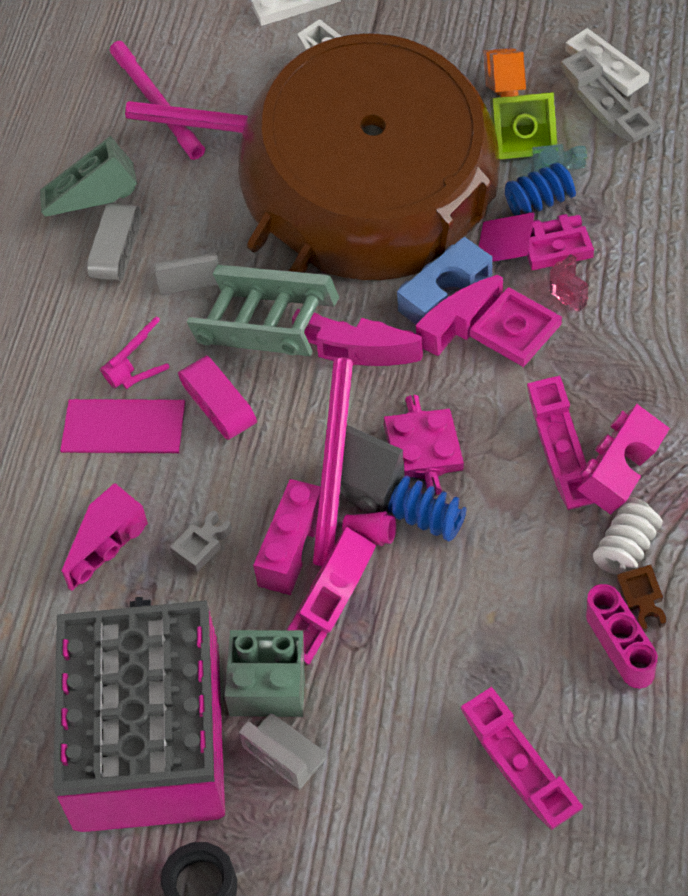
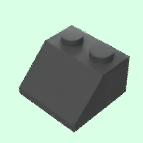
[339,425,405,514]

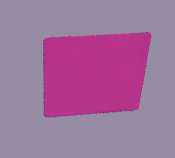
[479,212,535,262]

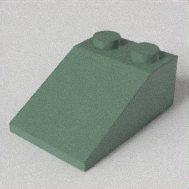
[40,136,137,217]

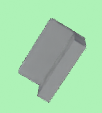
[154,252,219,295]
[239,714,327,790]

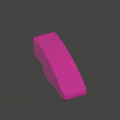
[415,275,503,356]

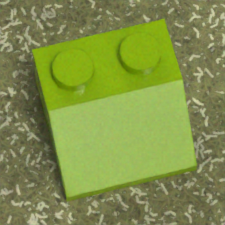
[490,92,558,159]

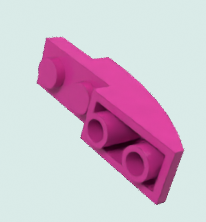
[292,309,423,366]
[286,527,376,666]

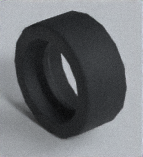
[161,842,237,896]

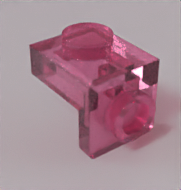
[549,254,589,312]

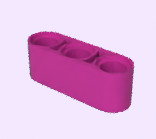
[178,355,257,440]
[586,584,658,689]

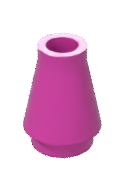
[342,512,396,546]

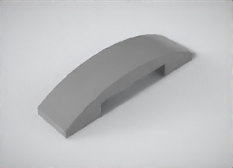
[561,49,658,143]

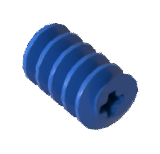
[505,162,576,216]
[388,475,467,541]

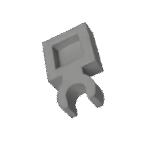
[170,510,232,572]

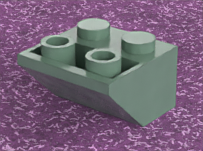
[224,630,305,717]

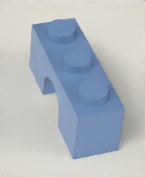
[397,237,492,325]

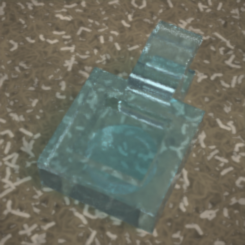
[532,144,587,172]

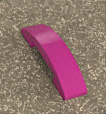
[527,375,594,510]
[461,686,583,830]

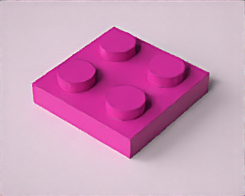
[470,287,562,367]

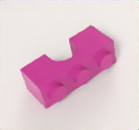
[577,404,670,515]
[253,479,321,595]

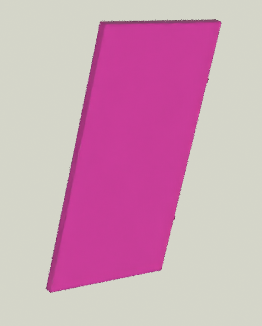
[60,399,186,453]

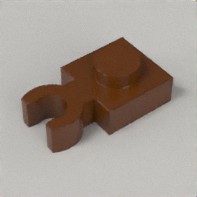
[616,564,666,633]

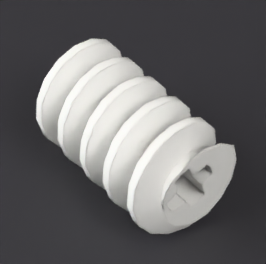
[593,497,663,575]

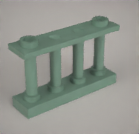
[187,264,339,356]

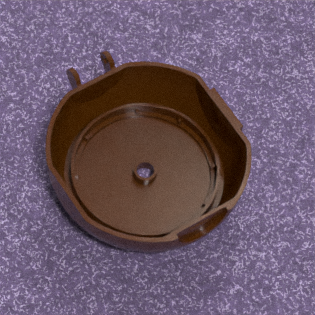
[238,33,500,280]

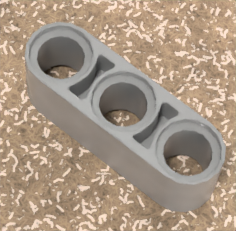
[87,203,141,281]

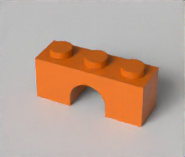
[483,48,526,97]

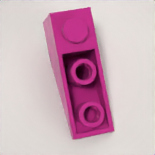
[62,483,148,591]

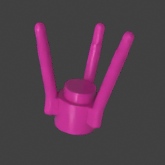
[99,316,170,390]

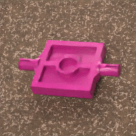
[383,394,464,496]

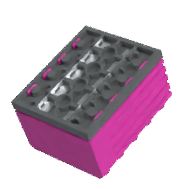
[53,597,225,832]

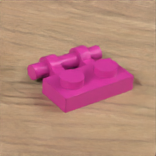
[527,214,594,270]

